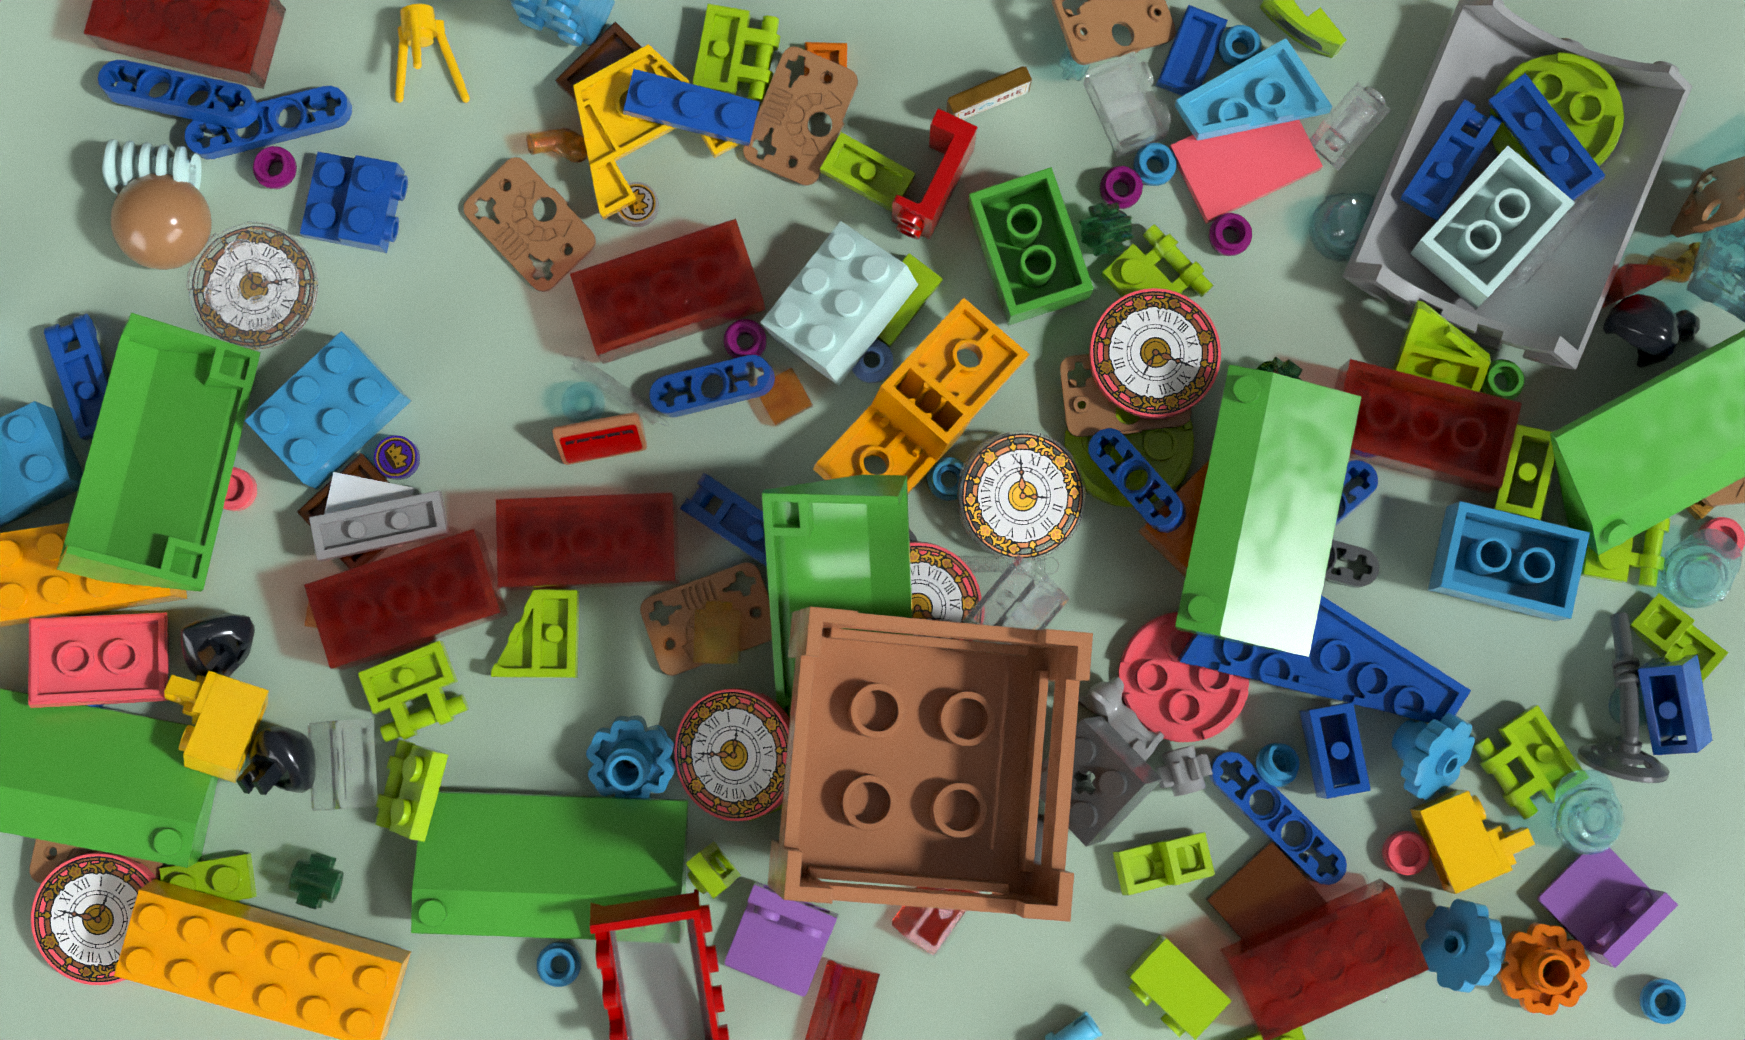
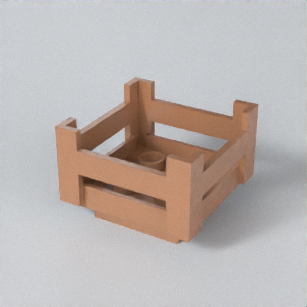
[767,607,1093,922]

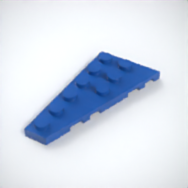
[1177,595,1471,723]

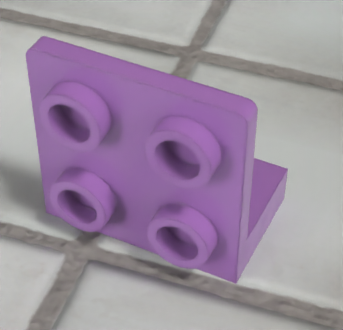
[1537,839,1678,968]
[725,881,838,996]

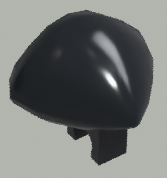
[181,613,255,677]
[236,726,316,795]

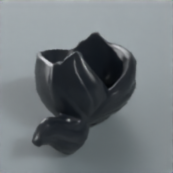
[1603,294,1700,368]

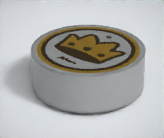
[617,182,659,227]

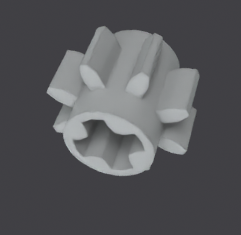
[1155,745,1213,797]

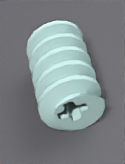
[102,139,202,194]

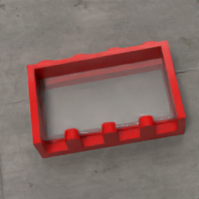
[589,889,730,1040]

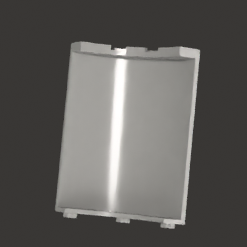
[1342,0,1692,370]

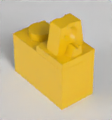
[164,671,269,783]
[1409,789,1535,894]

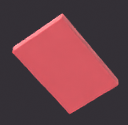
[1169,120,1323,224]
[28,612,169,708]

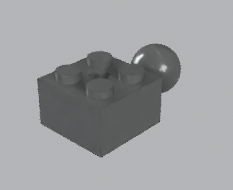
[1034,716,1162,862]

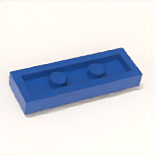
[623,69,760,147]
[1488,73,1605,201]

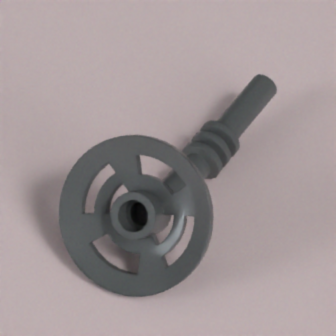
[1577,613,1670,783]

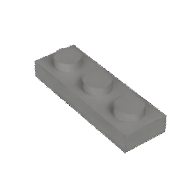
[309,490,450,562]

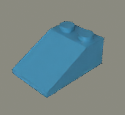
[0,401,83,528]

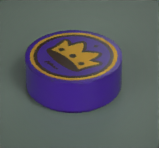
[374,435,420,480]

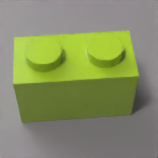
[1495,424,1556,521]
[1125,934,1232,1040]

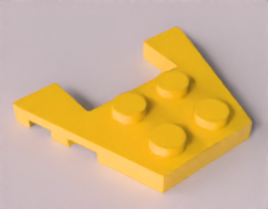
[573,44,740,220]

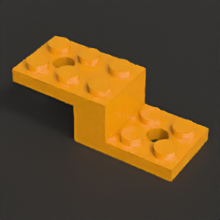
[813,298,1030,494]

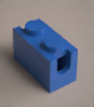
[1638,654,1713,755]
[1299,702,1371,799]

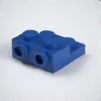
[300,152,408,253]

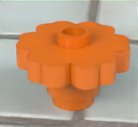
[1496,922,1590,1015]

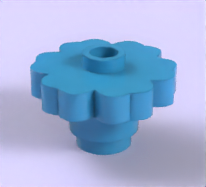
[1392,713,1475,801]
[586,715,676,798]
[1421,899,1506,993]

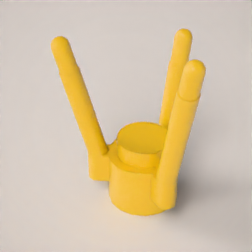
[395,4,470,103]

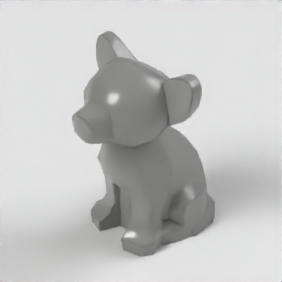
[1078,676,1164,762]

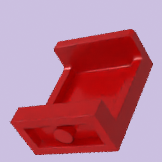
[892,108,978,240]

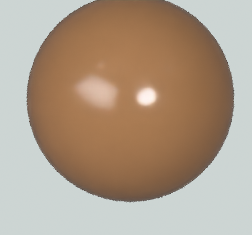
[111,173,212,270]

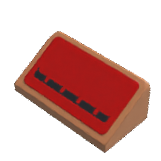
[552,412,647,465]

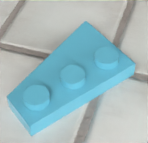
[1175,38,1332,141]

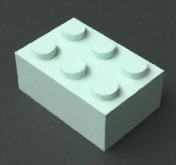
[1410,146,1575,310]
[760,221,918,386]

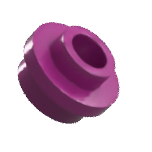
[253,146,297,189]
[1100,166,1143,209]
[1209,213,1252,256]
[723,319,767,359]

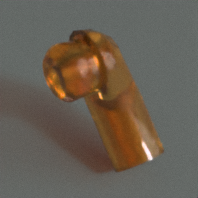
[526,128,588,163]
[1645,242,1712,283]

